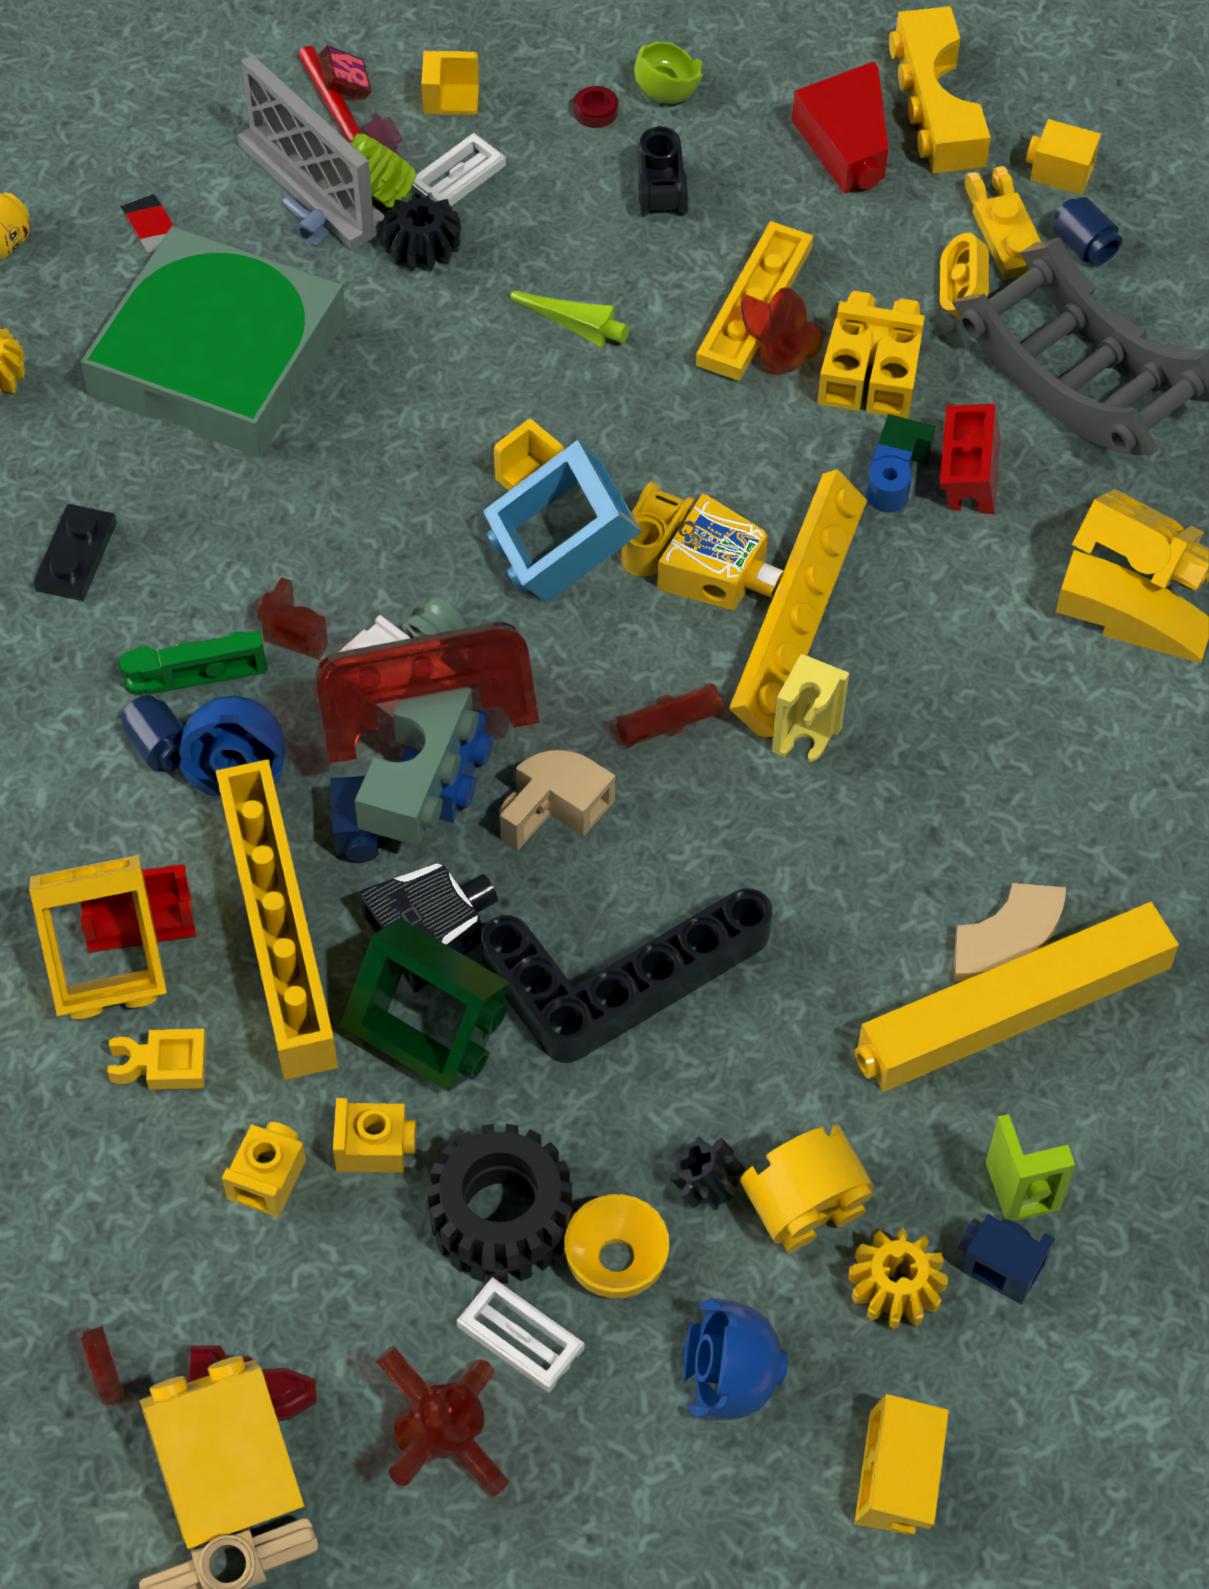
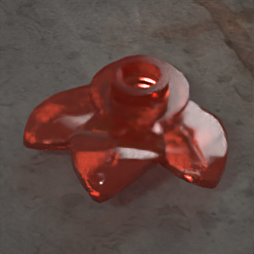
[741,287,824,373]

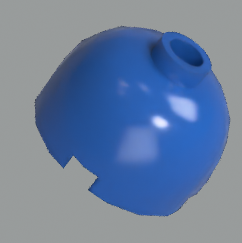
[179,695,286,796]
[683,1298,787,1420]

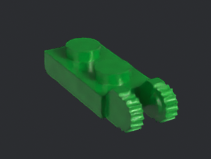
[118,630,268,696]

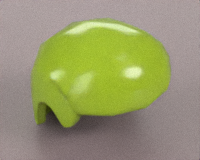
[634,41,703,105]

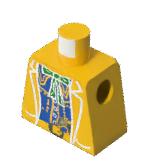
[657,493,784,611]

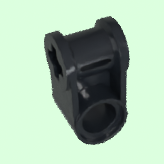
[638,126,688,216]

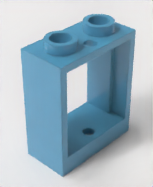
[483,440,642,601]

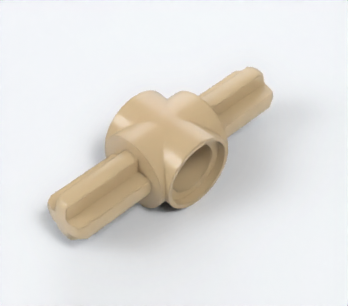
[139,1518,318,1589]

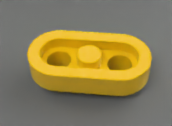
[940,233,989,319]

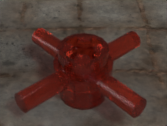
[376,1346,509,1497]

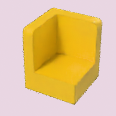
[421,51,479,115]
[494,418,564,491]

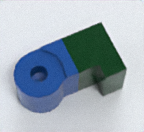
[866,414,936,512]

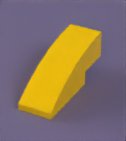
[1056,550,1209,663]

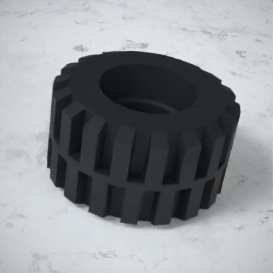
[428,1124,573,1284]

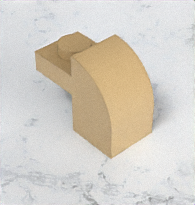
[499,750,616,851]

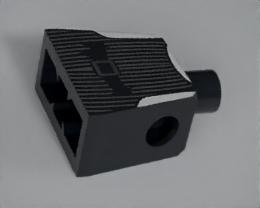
[360,864,498,993]

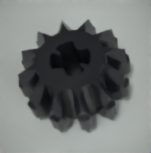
[382,192,461,272]

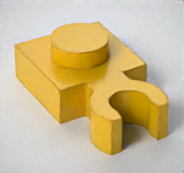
[107,1029,207,1090]

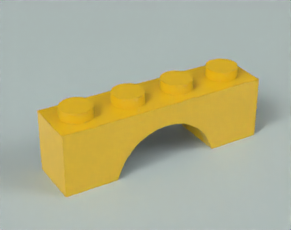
[889,6,991,173]

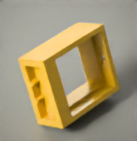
[29,855,167,1019]

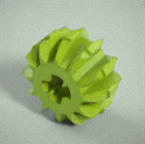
[349,134,417,208]

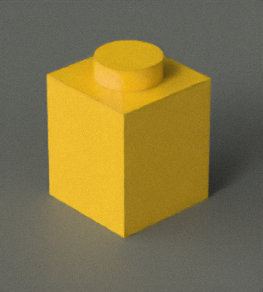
[1026,119,1101,195]

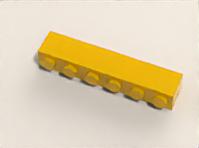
[216,760,338,1080]

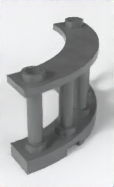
[952,238,1209,455]

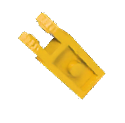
[964,166,1041,280]

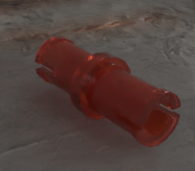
[616,683,723,748]

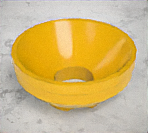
[564,1194,669,1298]

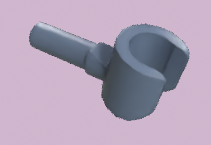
[283,196,329,247]

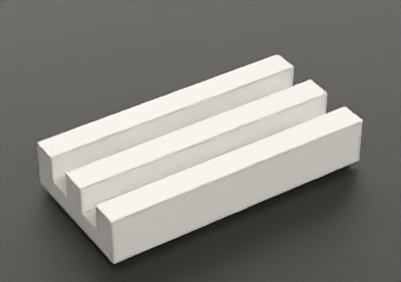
[410,133,506,206]
[457,1277,585,1393]

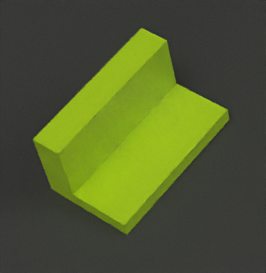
[985,1114,1076,1221]

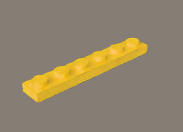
[729,469,867,738]

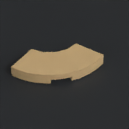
[954,883,1066,981]

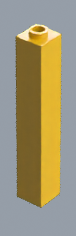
[855,901,1179,1092]

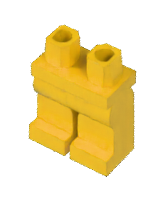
[817,291,925,419]
[1072,489,1209,591]

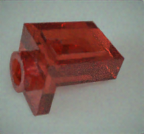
[257,577,328,660]

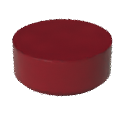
[573,86,618,128]

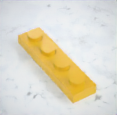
[696,221,814,381]

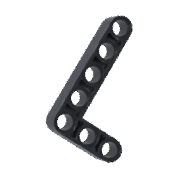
[481,888,772,1063]

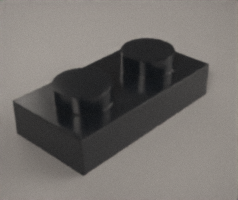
[33,504,117,602]

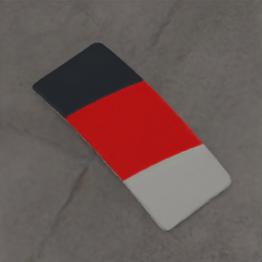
[120,194,174,253]

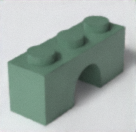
[355,672,479,846]

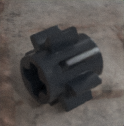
[670,1137,745,1210]

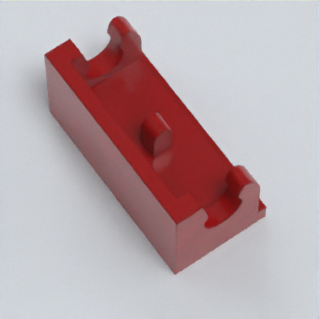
[940,404,1001,515]
[80,864,196,953]

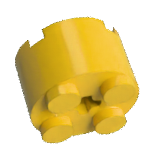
[740,1125,874,1253]

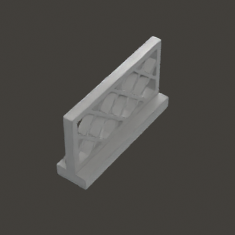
[237,54,384,251]

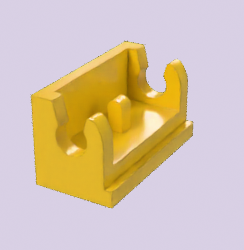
[854,1394,949,1535]

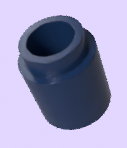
[1053,197,1123,266]
[121,695,185,771]

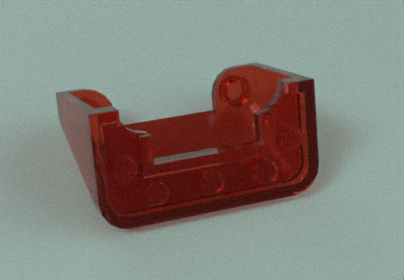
[313,622,539,764]

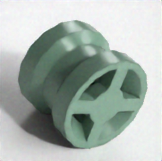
[402,597,468,659]

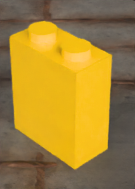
[139,1356,305,1549]

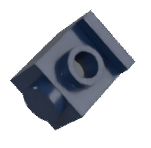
[331,776,382,862]
[958,1214,1055,1305]

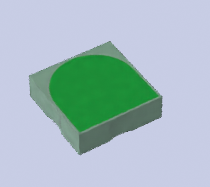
[80,226,346,458]

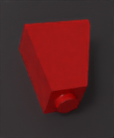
[792,61,888,194]

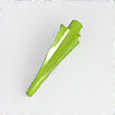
[510,291,629,348]

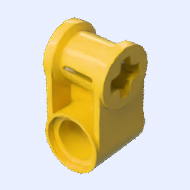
[621,481,698,577]

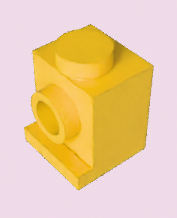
[333,1098,417,1173]
[222,1122,306,1218]

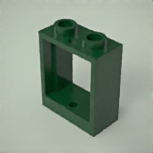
[339,918,510,1092]

